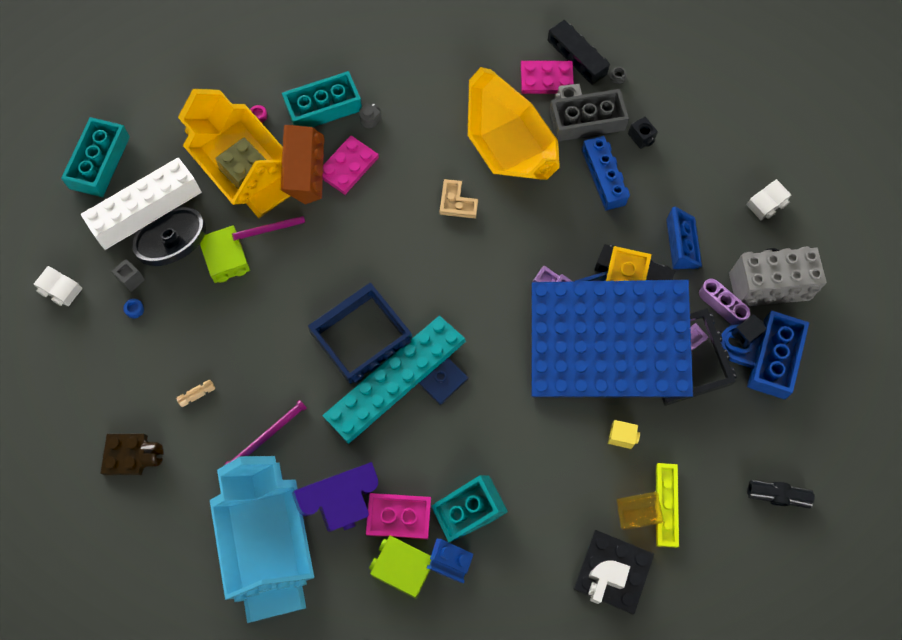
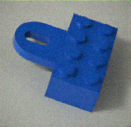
[721,310,809,400]

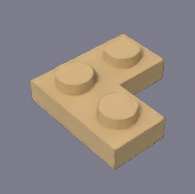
[440,179,478,219]

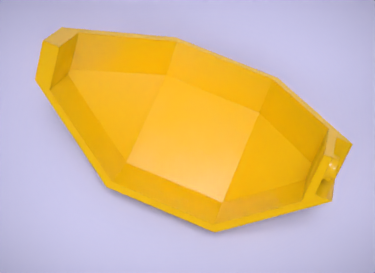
[467,67,560,180]

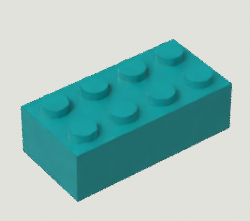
[282,71,362,127]
[61,117,130,197]

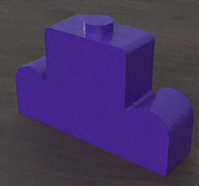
[292,462,378,532]

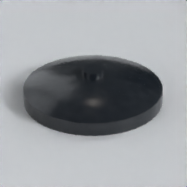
[132,207,206,266]

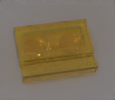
[617,491,664,530]

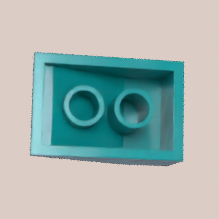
[431,475,508,543]

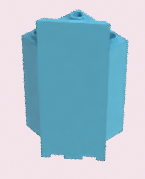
[210,456,314,623]

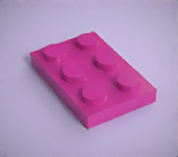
[521,61,574,94]
[323,136,379,195]
[366,493,431,540]

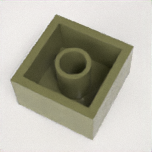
[215,137,266,189]

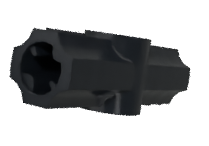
[747,480,815,509]

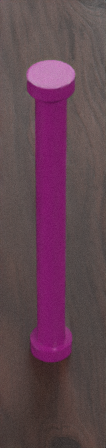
[225,400,307,464]

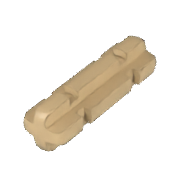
[177,380,215,407]

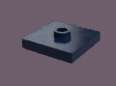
[418,358,468,405]

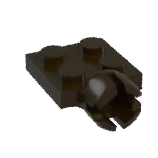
[100,434,164,475]

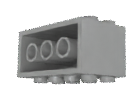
[729,246,827,306]

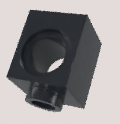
[628,116,658,149]
[731,314,767,348]

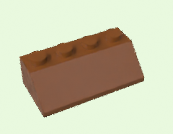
[280,125,324,204]

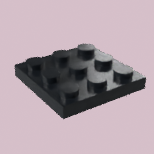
[573,530,654,614]

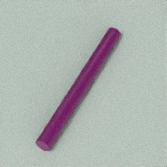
[232,216,305,241]

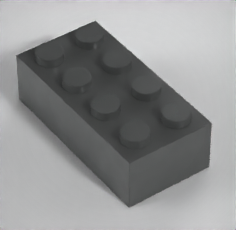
[549,89,629,142]

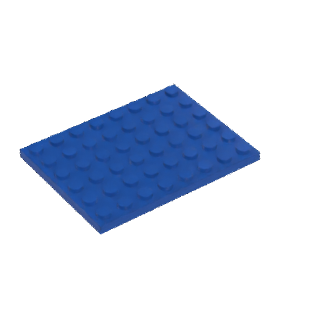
[532,280,693,397]

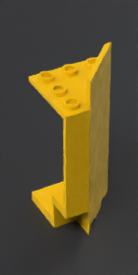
[178,89,290,218]

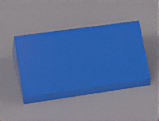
[666,206,702,269]

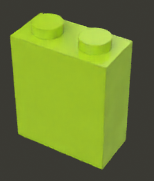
[200,225,250,283]
[369,535,431,599]

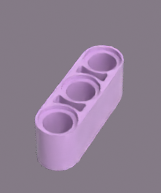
[699,279,750,325]

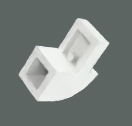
[588,561,630,604]

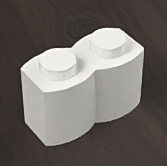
[746,179,791,220]
[34,266,83,307]

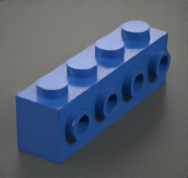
[582,136,630,211]

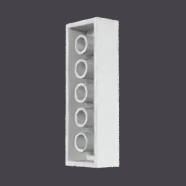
[81,157,202,250]

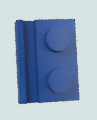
[427,539,473,583]

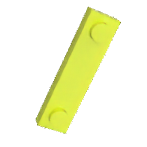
[656,463,679,548]

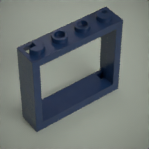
[308,282,412,384]

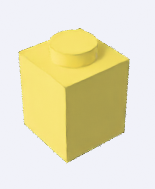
[608,420,640,449]

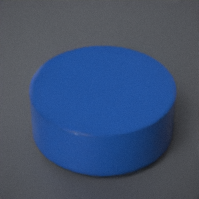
[123,299,145,319]

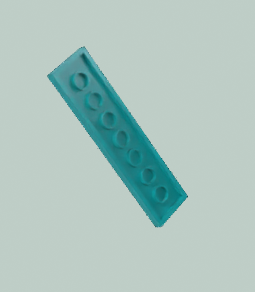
[322,315,466,444]

